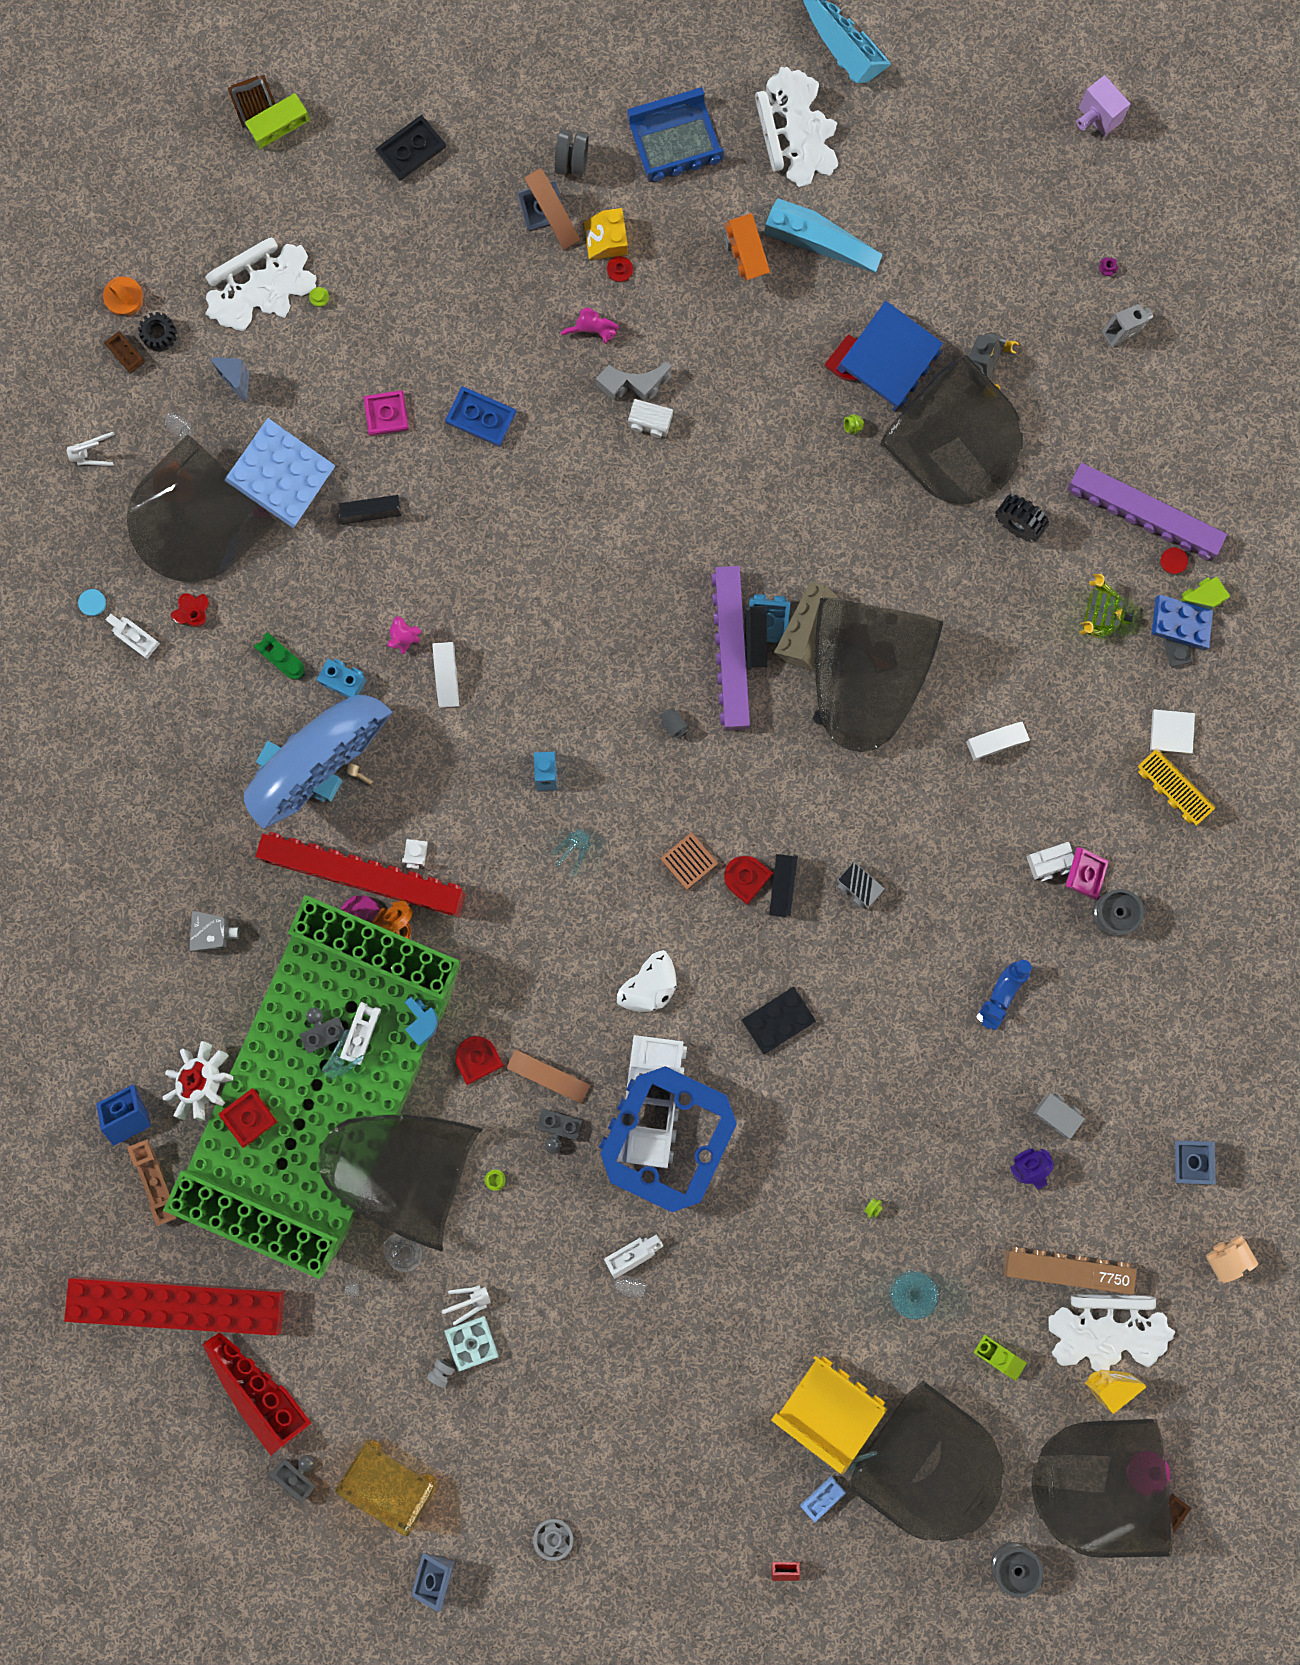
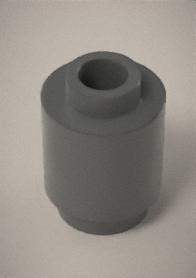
[660,708,689,739]

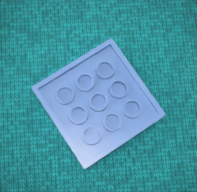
[224,418,335,528]

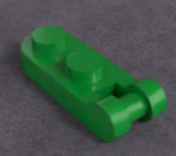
[253,632,305,680]

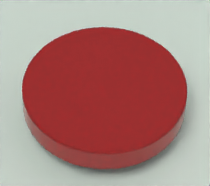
[607,256,633,282]
[1160,547,1188,575]

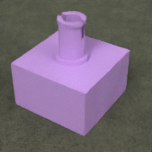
[1076,75,1130,136]

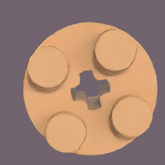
[1206,1235,1258,1283]

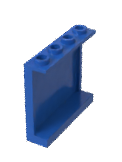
[837,300,943,411]

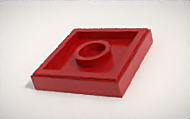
[218,1088,278,1148]

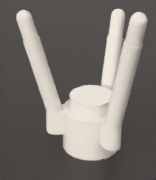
[67,432,115,466]
[442,1285,491,1326]

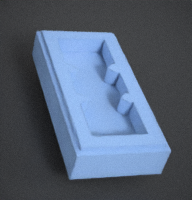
[800,1476,846,1523]

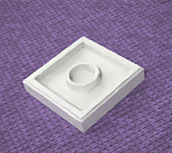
[1150,709,1195,755]

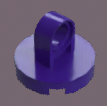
[1011,1148,1054,1190]

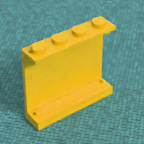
[771,1356,888,1474]

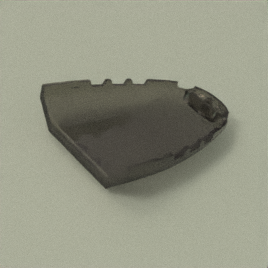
[815,597,944,752]
[318,1114,483,1252]

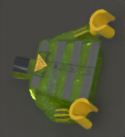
[1079,574,1133,638]

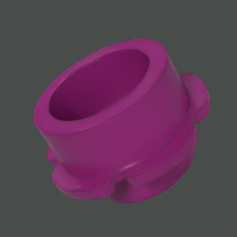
[1099,257,1118,276]

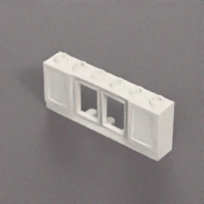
[617,1035,687,1168]

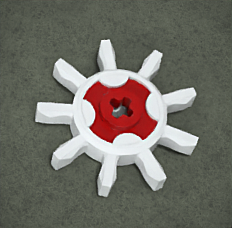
[163,1041,233,1121]

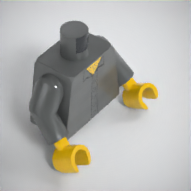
[968,332,1019,397]

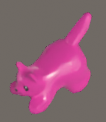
[561,308,619,344]
[387,616,421,654]

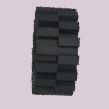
[138,312,177,352]

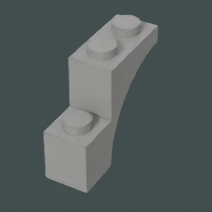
[596,361,672,401]

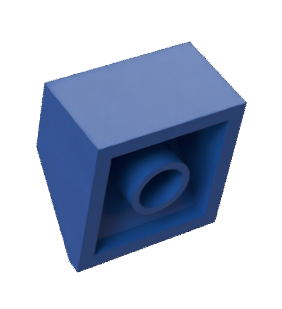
[96,1084,151,1146]

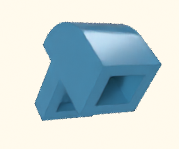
[405,997,438,1046]

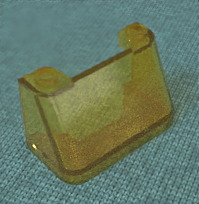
[335,1439,439,1536]

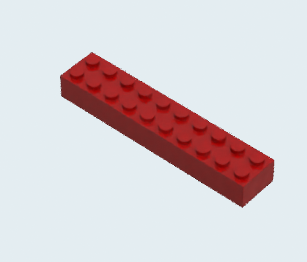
[255,832,466,918]
[64,1276,285,1336]

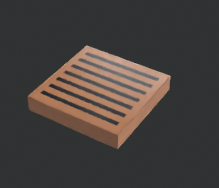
[660,832,718,890]

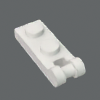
[340,1002,381,1065]

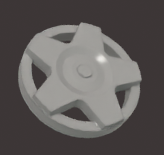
[533,1518,574,1561]

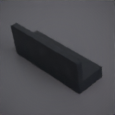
[338,495,402,525]
[746,605,767,670]
[769,854,798,918]

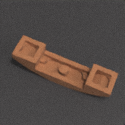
[524,168,580,250]
[507,1049,590,1104]
[127,1139,177,1226]

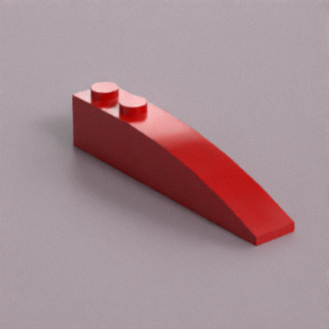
[202,1332,311,1456]

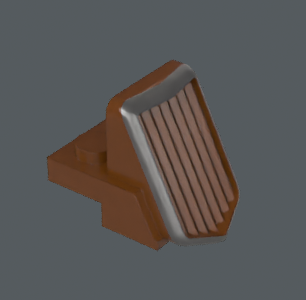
[228,75,275,128]

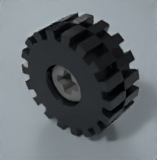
[995,494,1049,542]

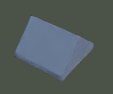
[518,181,561,230]
[210,357,249,402]
[1175,1141,1216,1185]
[411,1553,455,1612]

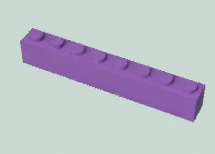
[1067,463,1227,560]
[711,566,750,730]

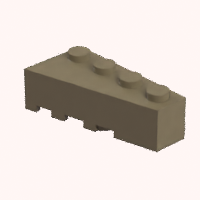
[774,582,838,671]

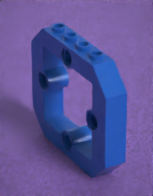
[599,1066,737,1212]

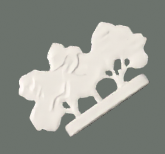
[755,67,838,187]
[205,238,316,331]
[1049,1294,1175,1371]

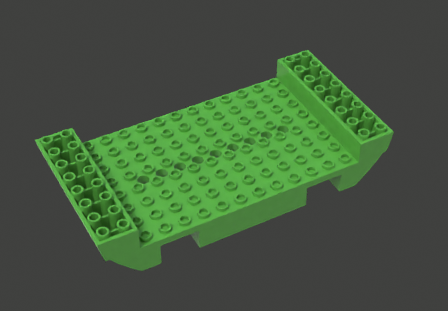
[163,895,460,1279]

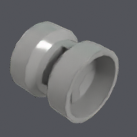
[426,1358,455,1388]

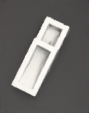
[432,642,459,708]
[966,722,1030,761]

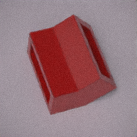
[771,1562,800,1581]

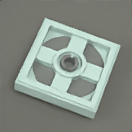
[444,1316,499,1372]

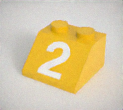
[584,208,628,260]
[1085,1369,1146,1414]

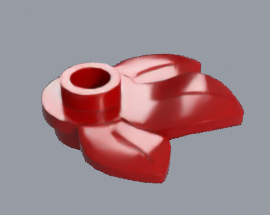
[171,593,209,627]

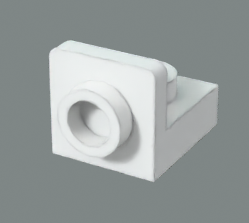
[402,839,428,870]

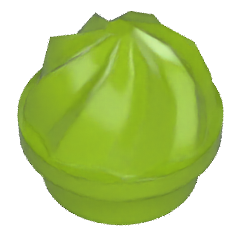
[844,414,864,435]

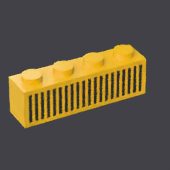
[1138,748,1215,826]

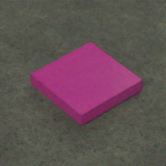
[363,390,409,436]
[1065,847,1109,900]

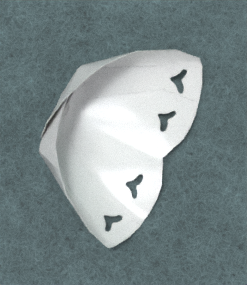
[617,950,676,1012]

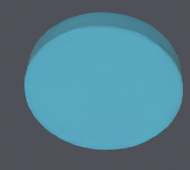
[78,589,106,616]

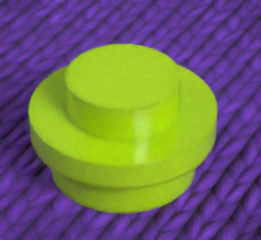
[309,287,329,307]
[485,1169,506,1191]
[864,1198,883,1219]

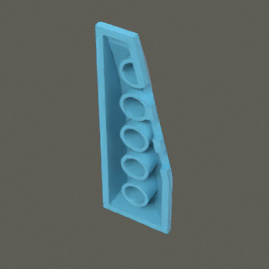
[803,0,891,83]
[764,198,882,273]

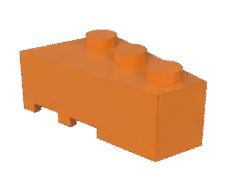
[724,213,770,281]

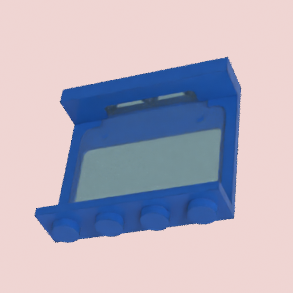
[627,87,724,182]

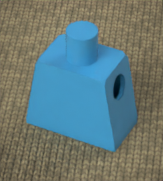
[534,752,557,791]

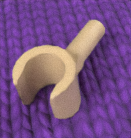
[346,763,373,785]

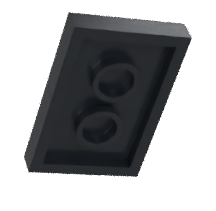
[375,115,446,181]
[741,986,816,1055]

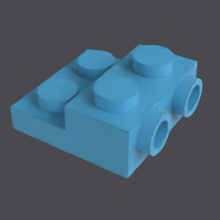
[749,594,790,643]

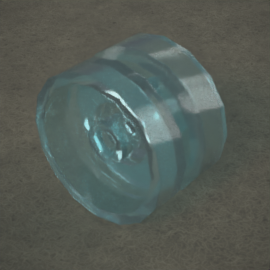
[888,1270,938,1320]

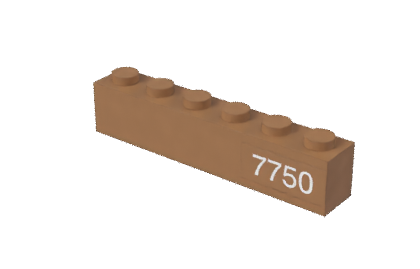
[1003,1247,1137,1295]

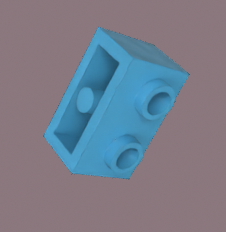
[317,659,367,698]

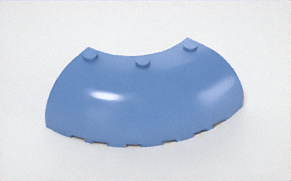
[244,695,393,829]

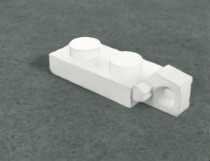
[106,614,160,659]
[604,1234,663,1279]

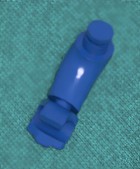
[977,960,1032,1030]

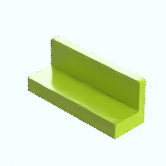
[245,93,310,149]

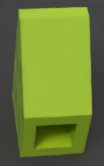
[1180,576,1230,610]
[973,1334,1027,1381]

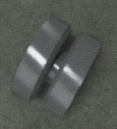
[555,129,589,177]
[1092,889,1144,937]
[991,1542,1043,1598]

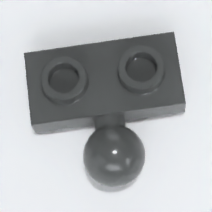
[299,1007,347,1054]
[536,1109,583,1154]
[269,1455,316,1504]

